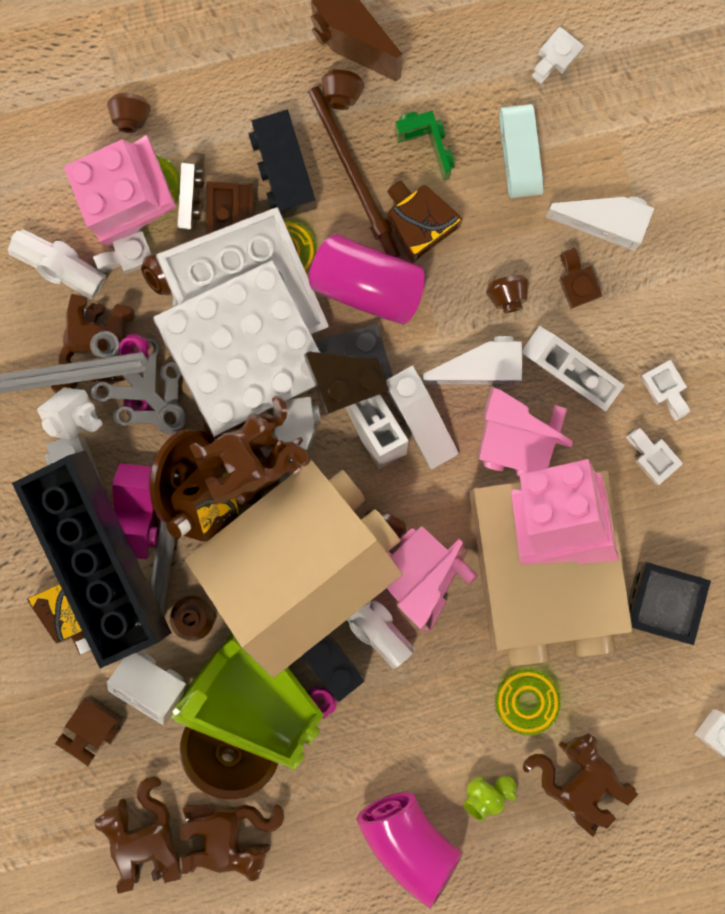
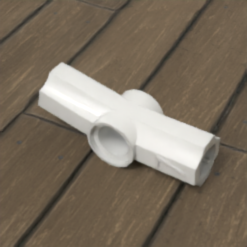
[8,229,107,300]
[347,600,415,669]

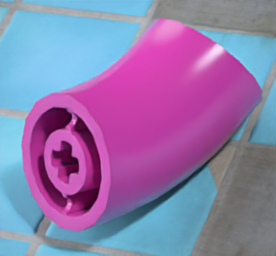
[309,234,425,325]
[356,792,463,909]

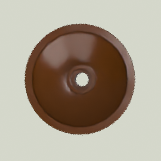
[149,428,215,524]
[180,727,278,800]

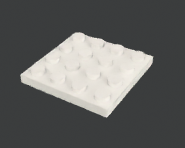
[156,207,329,335]
[153,260,320,437]

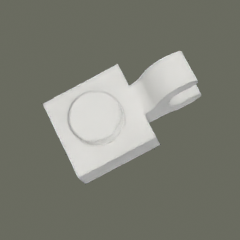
[531,26,584,84]
[93,231,152,274]
[640,360,691,421]
[625,428,683,485]

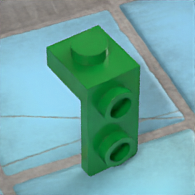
[395,111,455,181]

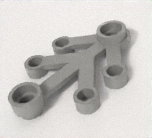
[90,331,187,434]

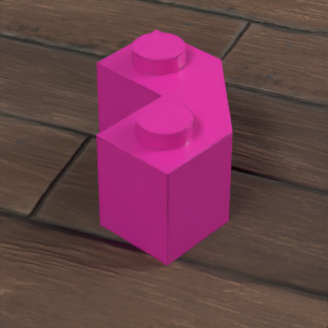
[112,463,159,560]

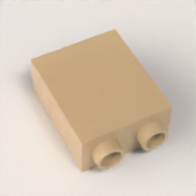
[184,460,403,678]
[469,470,632,666]

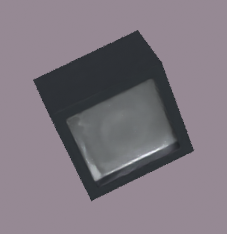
[628,562,711,645]

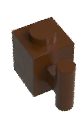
[55,695,123,766]

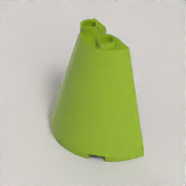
[171,633,324,770]

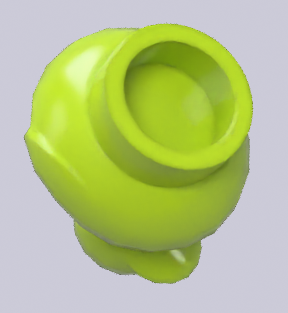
[463,776,517,822]

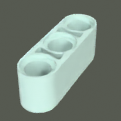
[499,104,543,199]

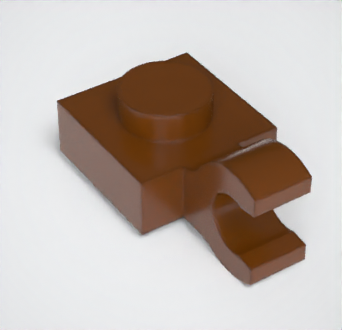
[559,248,602,309]

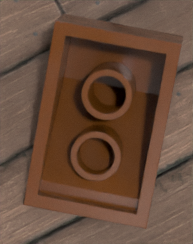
[310,0,402,81]

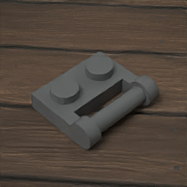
[316,324,393,380]

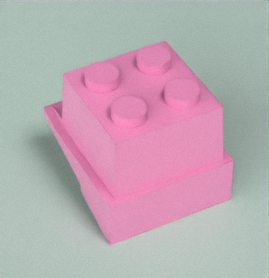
[63,135,176,247]
[477,386,573,476]
[511,459,619,565]
[387,526,478,634]

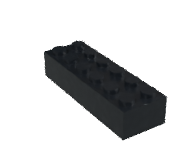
[12,450,172,669]

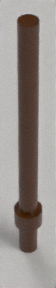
[308,86,401,258]

